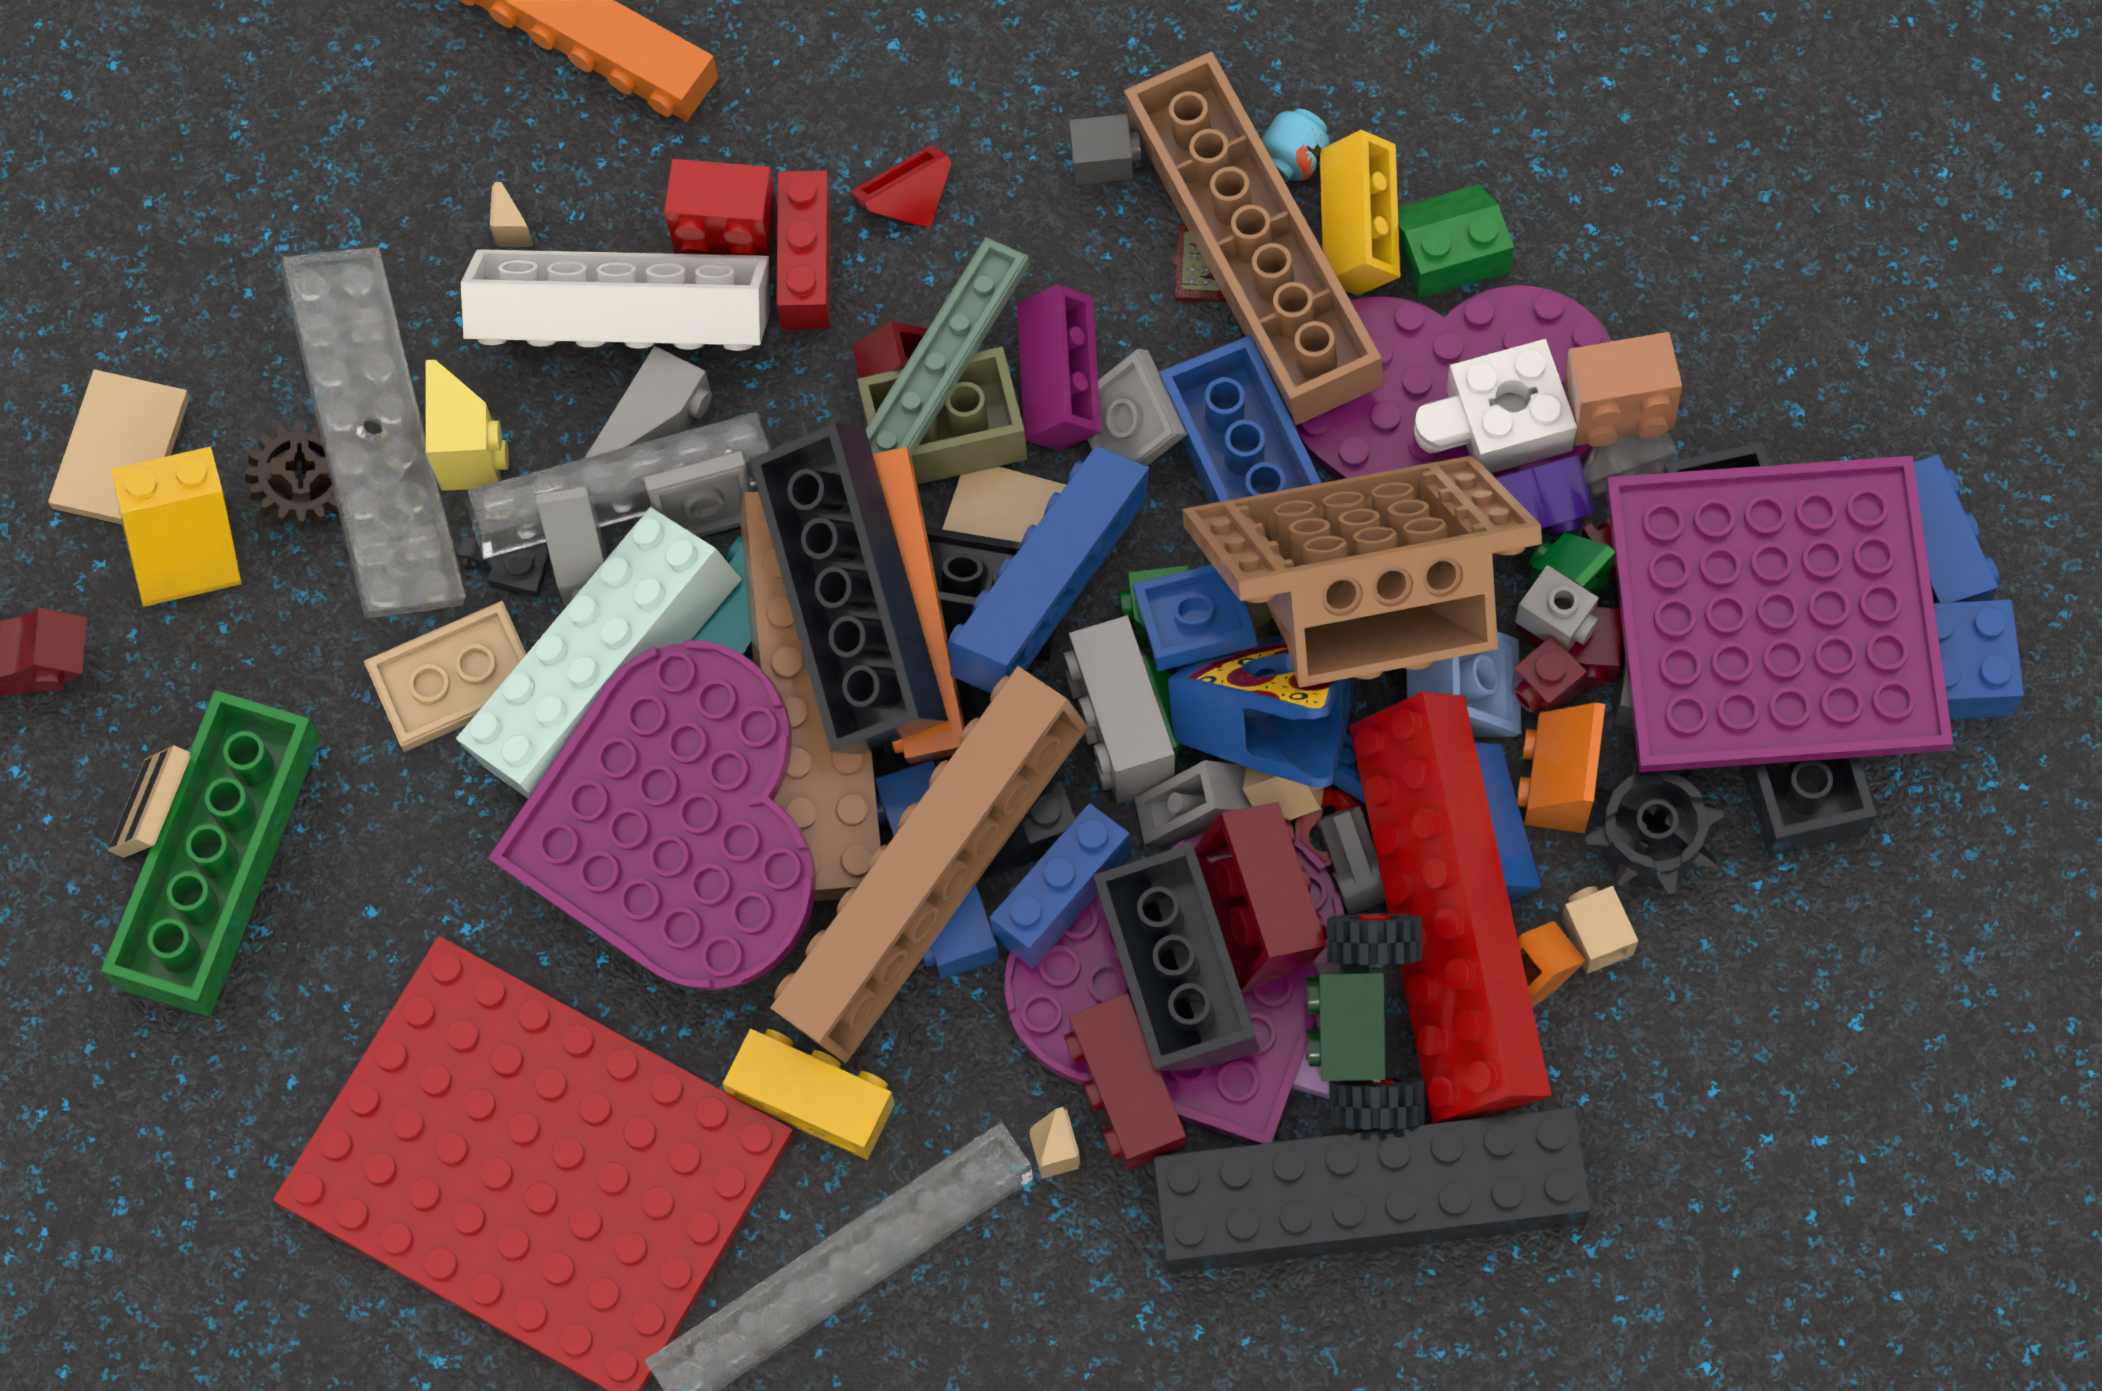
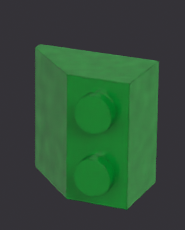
[1398,184,1514,299]

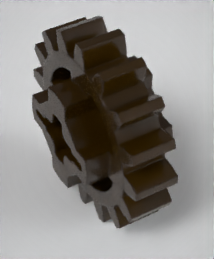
[245,421,355,529]

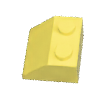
[426,360,509,491]

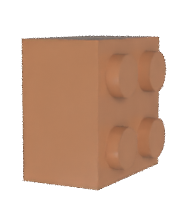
[1564,332,1682,447]

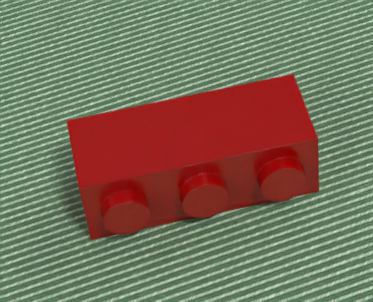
[777,170,831,330]

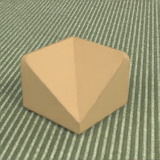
[1029,1107,1080,1179]

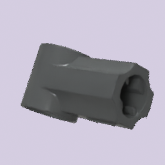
[1316,806,1386,915]

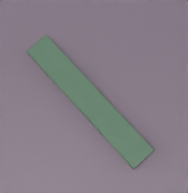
[866,237,1030,456]

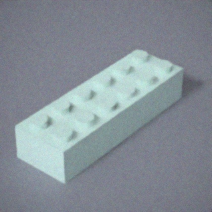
[456,507,742,799]

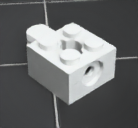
[1414,339,1577,473]

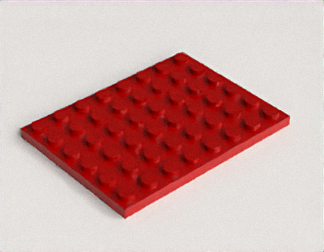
[273,935,794,1391]

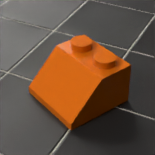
[1517,703,1605,833]

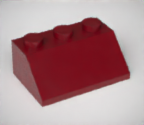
[1194,802,1327,993]

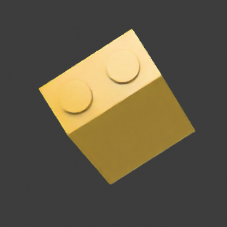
[110,447,241,607]

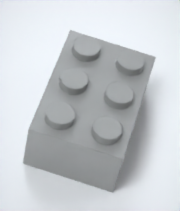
[1063,615,1175,804]

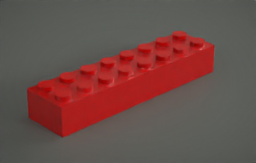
[1349,692,1552,1124]

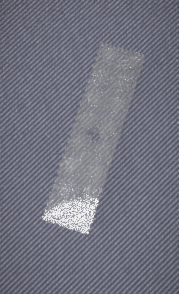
[280,247,466,619]

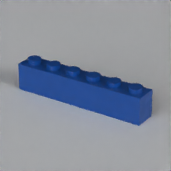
[947,445,1149,693]

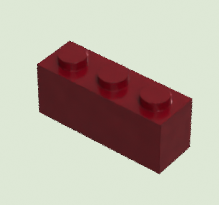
[1063,993,1186,1172]

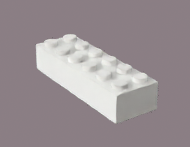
[461,250,770,351]

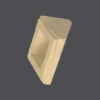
[490,182,533,247]

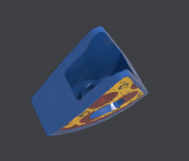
[1168,636,1355,788]

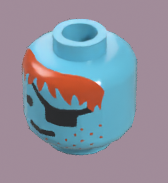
[1261,108,1330,183]

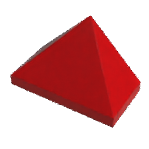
[850,145,952,228]

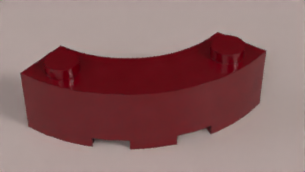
[0,607,87,696]

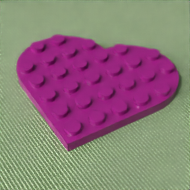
[1295,285,1612,560]
[488,640,816,990]
[1004,832,1344,1145]

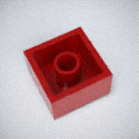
[664,159,778,263]

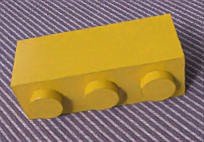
[1320,130,1400,296]
[723,1028,895,1160]

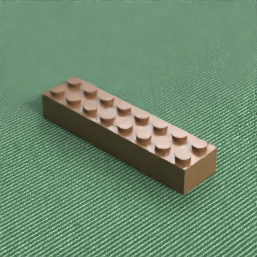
[1124,51,1384,427]
[739,492,881,901]
[770,666,1088,1064]

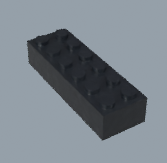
[749,423,948,754]

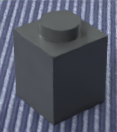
[1069,114,1141,185]

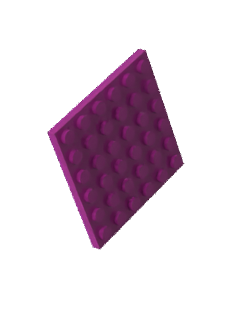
[1606,456,1953,772]

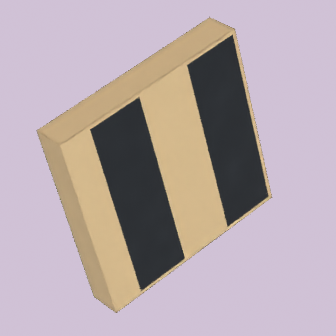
[108,745,191,858]

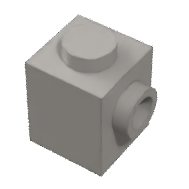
[1515,565,1600,652]

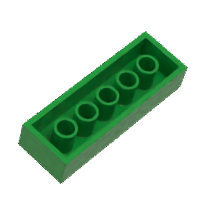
[101,690,321,1017]

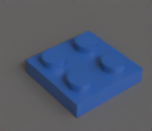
[1132,564,1257,671]

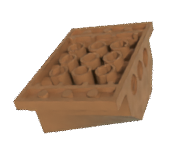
[1182,455,1542,688]

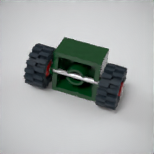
[1305,913,1425,1130]

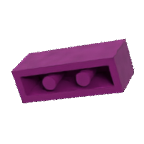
[1017,284,1101,452]

